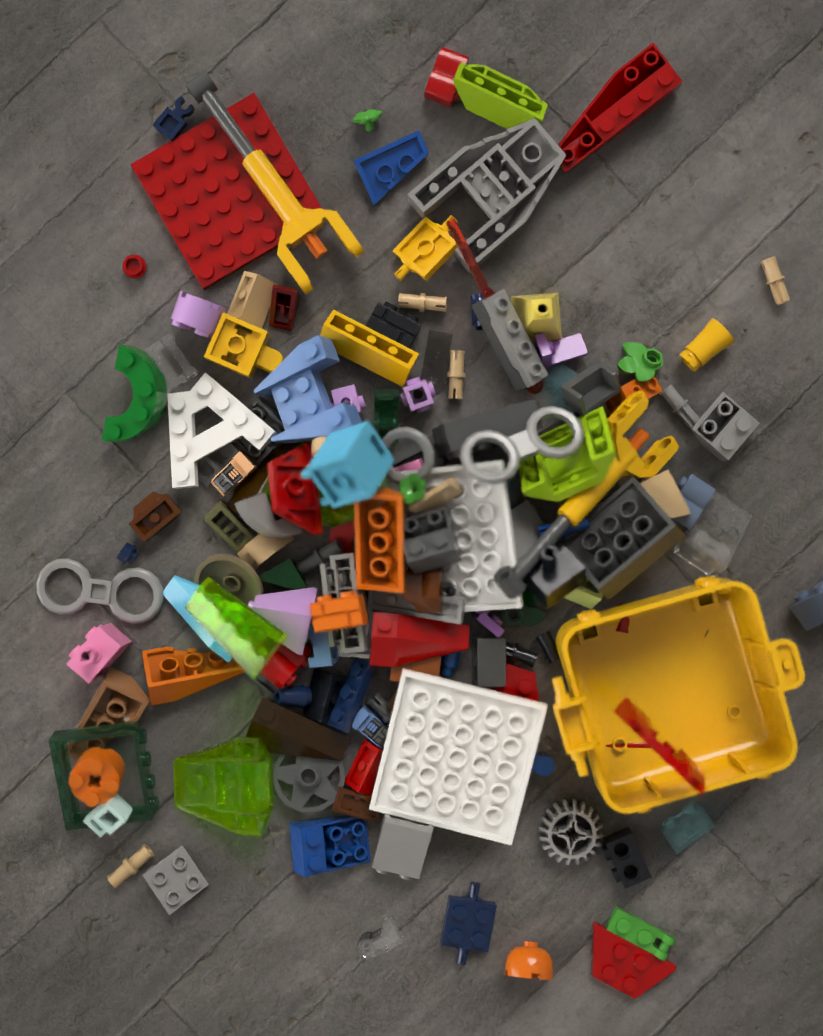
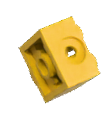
[204,312,284,379]

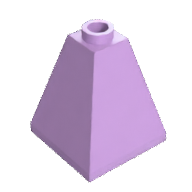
[246,587,318,655]

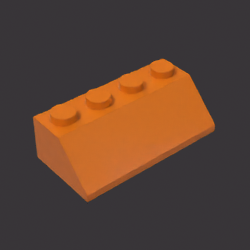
[354,487,405,593]

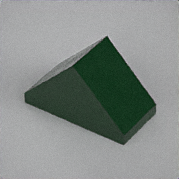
[259,558,309,590]

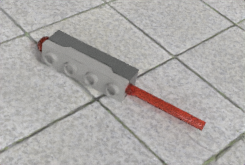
[446,218,548,394]

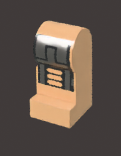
[210,451,257,497]

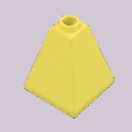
[510,293,562,343]

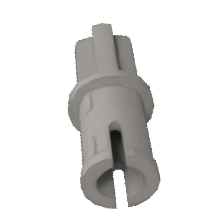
[659,384,699,428]

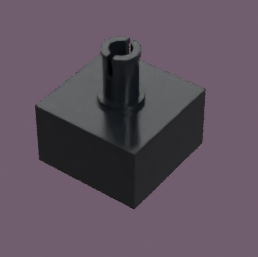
[517,539,586,609]

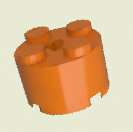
[68,747,125,807]

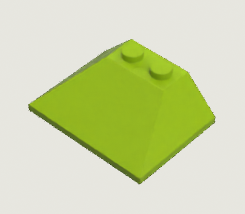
[519,406,616,502]

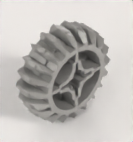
[538,799,604,865]

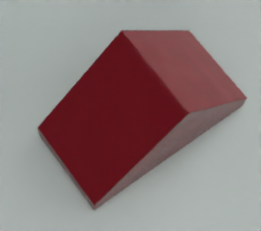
[269,284,300,331]

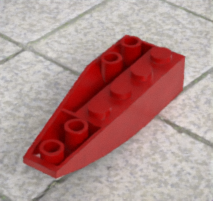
[558,43,682,174]

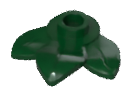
[501,588,546,626]

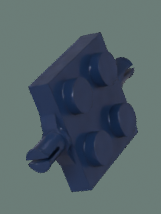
[440,881,497,965]

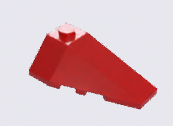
[369,612,470,668]

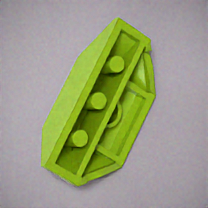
[453,62,548,129]

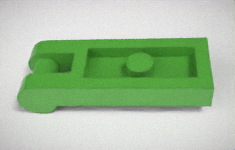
[605,906,677,961]

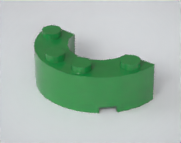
[102,345,167,442]

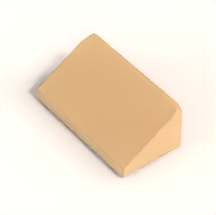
[408,477,463,514]

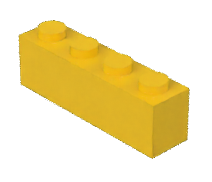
[320,309,419,387]

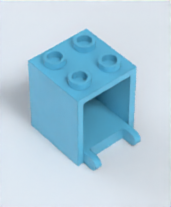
[301,421,395,508]

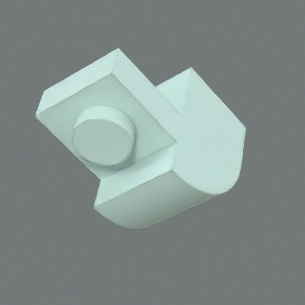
[83,794,133,837]

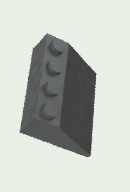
[559,476,686,600]

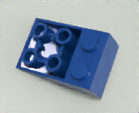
[289,815,371,877]

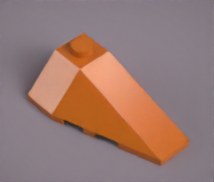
[142,647,246,706]

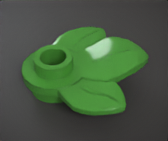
[617,342,663,382]

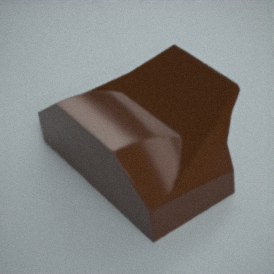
[129,492,182,542]
[402,566,444,614]

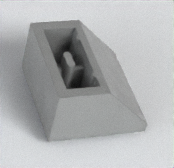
[691,392,760,461]

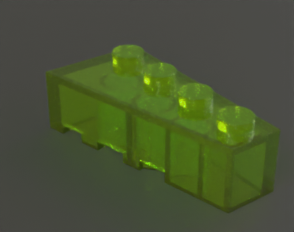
[185,577,288,680]

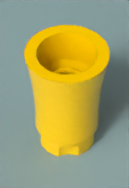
[679,318,735,372]

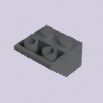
[404,505,462,575]

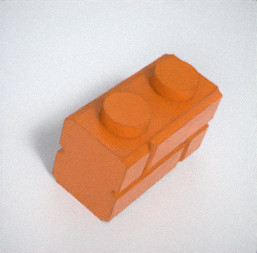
[310,590,368,633]

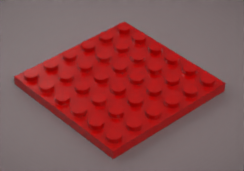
[130,93,322,290]

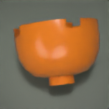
[504,941,553,980]

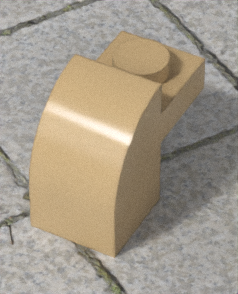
[237,534,294,570]

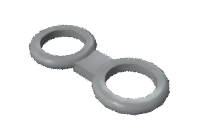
[460,406,584,485]
[382,427,435,554]
[36,558,164,624]

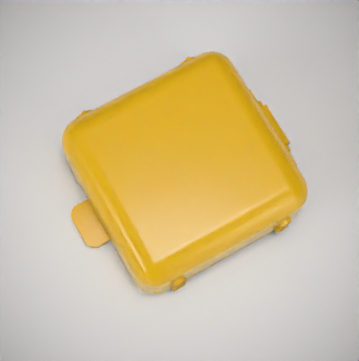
[552,575,805,813]

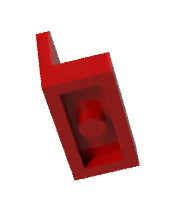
[345,739,383,796]

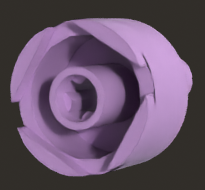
[171,291,226,339]

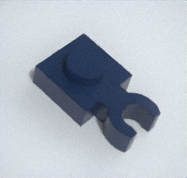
[152,96,195,141]

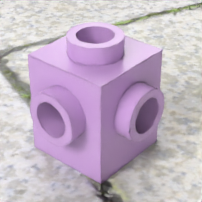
[400,376,436,413]
[331,384,366,418]

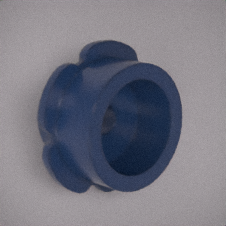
[117,542,138,565]

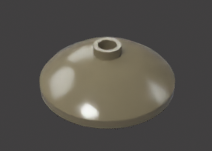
[194,554,263,606]

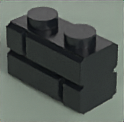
[366,301,421,349]

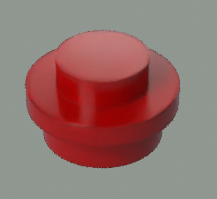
[122,255,147,279]

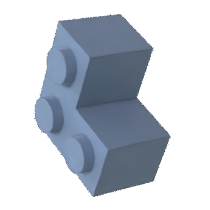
[789,575,823,631]

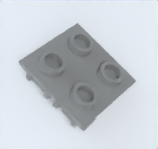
[142,845,209,915]

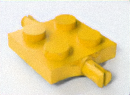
[393,215,459,281]

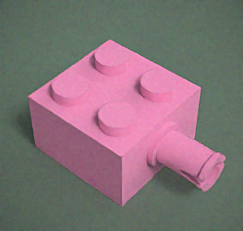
[67,623,132,684]

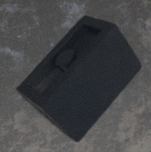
[303,669,347,723]

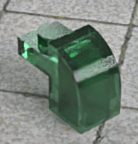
[374,389,399,442]

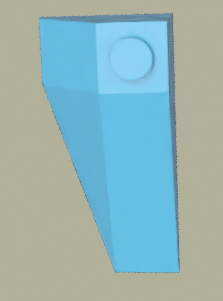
[162,575,256,663]

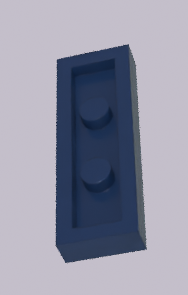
[327,657,376,733]

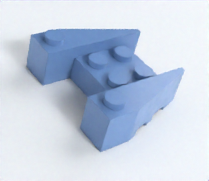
[254,335,362,444]

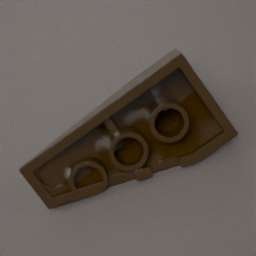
[244,698,351,761]

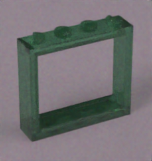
[48,721,159,831]

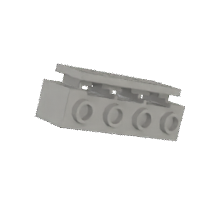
[320,552,371,653]

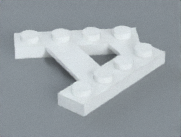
[167,372,277,489]

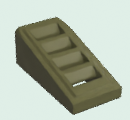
[204,500,255,553]

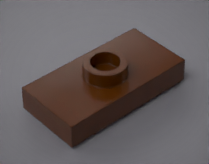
[332,787,381,823]

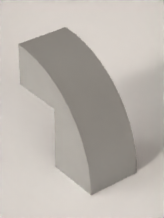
[235,493,303,538]

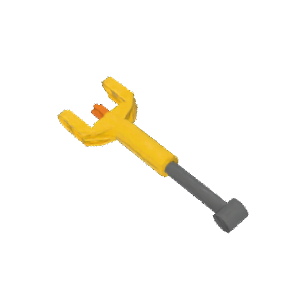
[186,71,365,295]
[493,391,679,599]

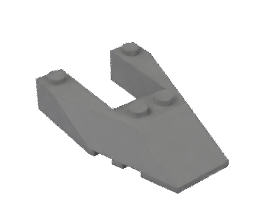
[408,118,566,274]

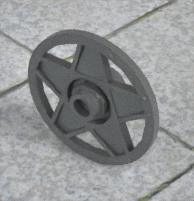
[273,754,345,813]

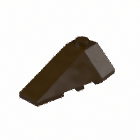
[227,441,308,519]

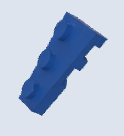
[353,130,429,206]

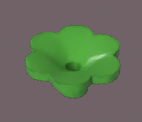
[353,109,382,131]
[399,473,426,505]

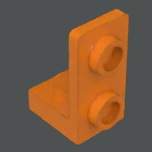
[606,375,662,413]

